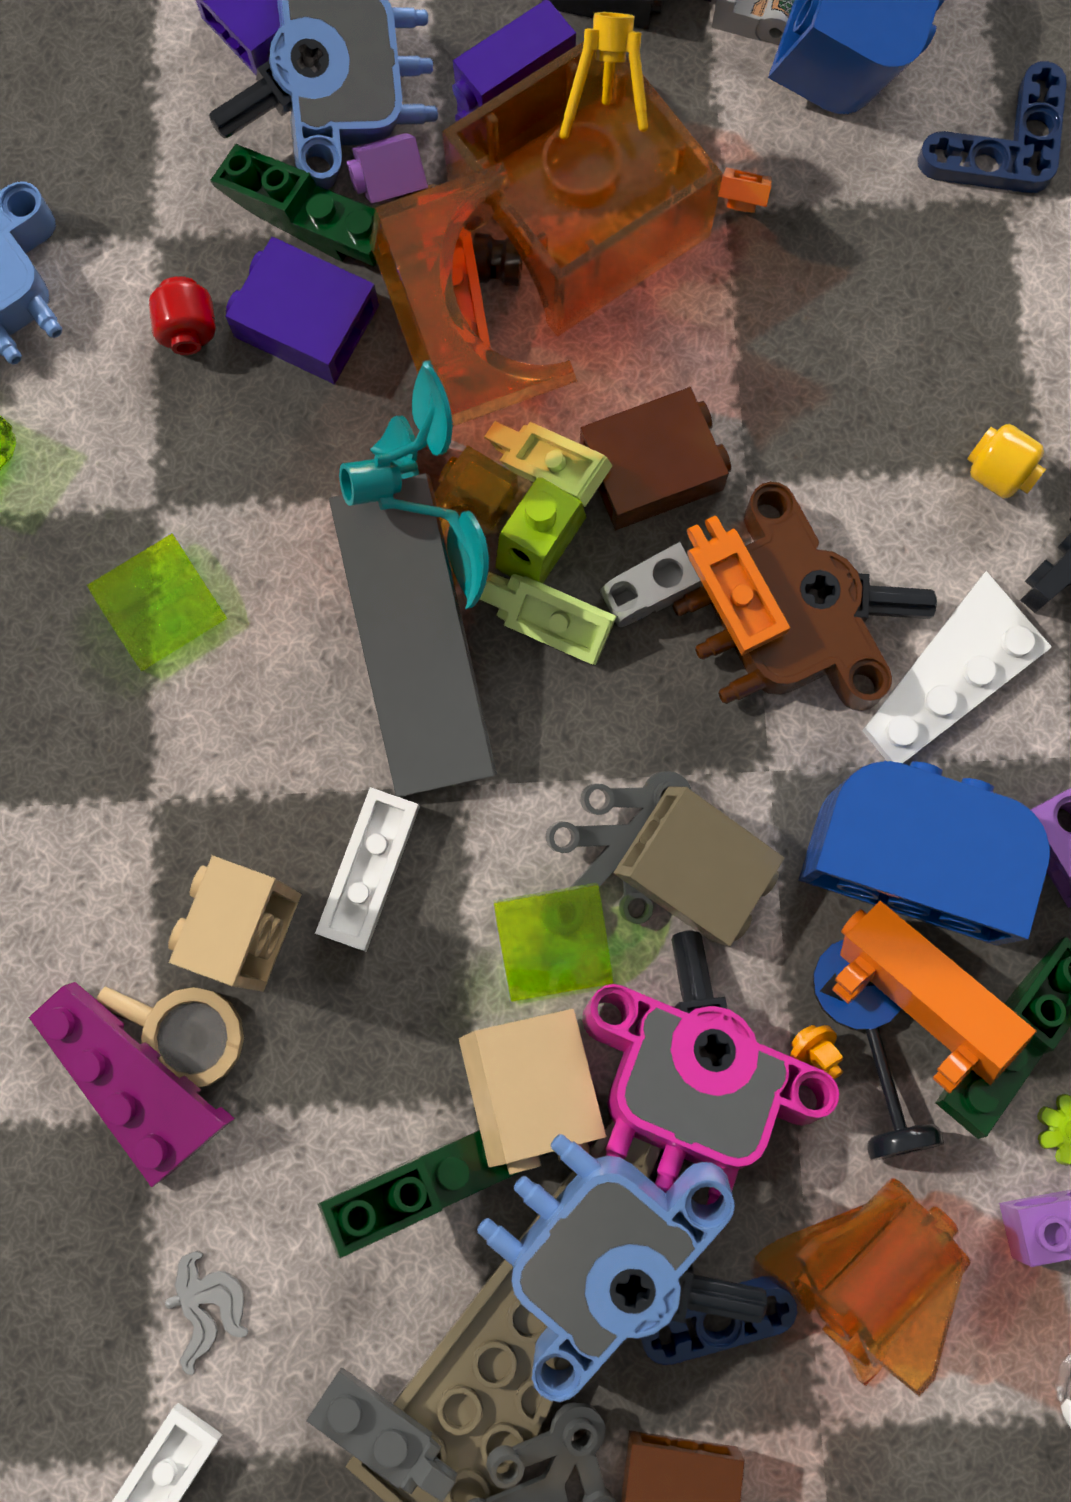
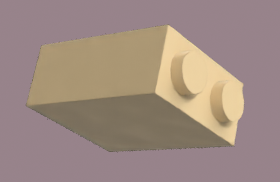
[459,1008,606,1174]

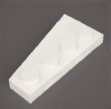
[862,571,1052,763]

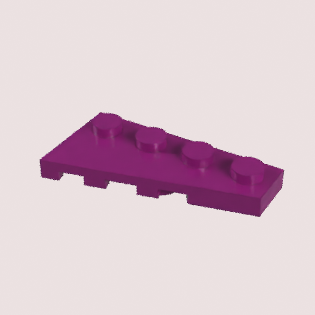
[29,982,235,1187]

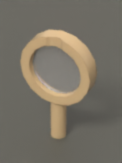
[96,986,244,1087]

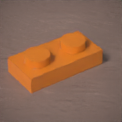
[718,167,772,213]

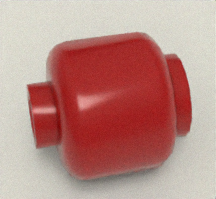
[149,276,216,355]

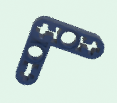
[917,61,1067,193]
[626,1275,797,1365]

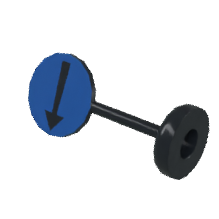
[813,939,944,1161]

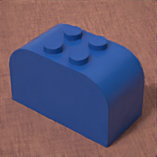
[768,0,944,114]
[798,761,1050,946]

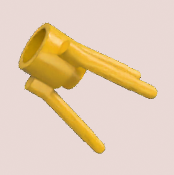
[560,12,648,140]

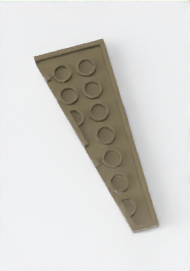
[346,1119,661,1502]

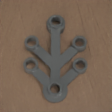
[540,771,692,932]
[467,1402,616,1502]

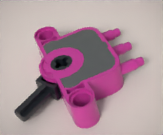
[582,930,839,1205]

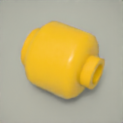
[967,424,1046,499]

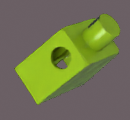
[495,477,586,583]

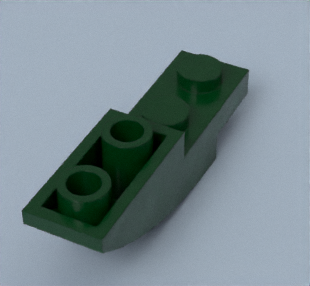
[210,143,399,266]
[935,936,1071,1139]
[317,1129,522,1259]

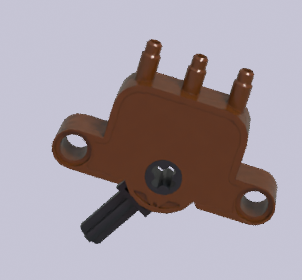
[672,482,937,711]

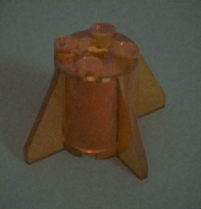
[754,1178,971,1397]

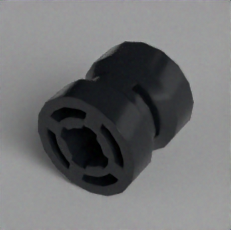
[473,233,524,286]

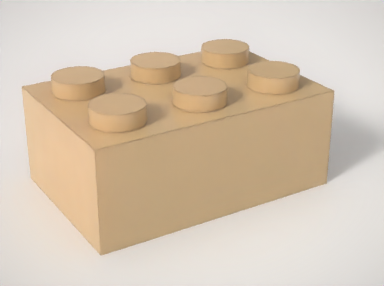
[168,855,302,992]

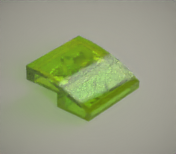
[87,533,227,672]
[493,883,614,1002]

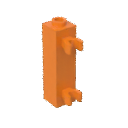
[832,900,1036,1094]

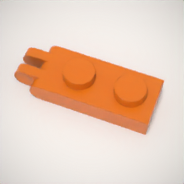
[687,515,790,656]

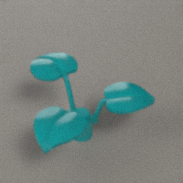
[339,360,489,609]

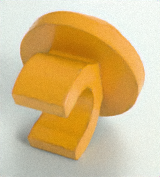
[790,1025,843,1079]

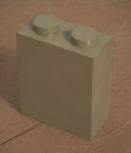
[613,787,785,947]

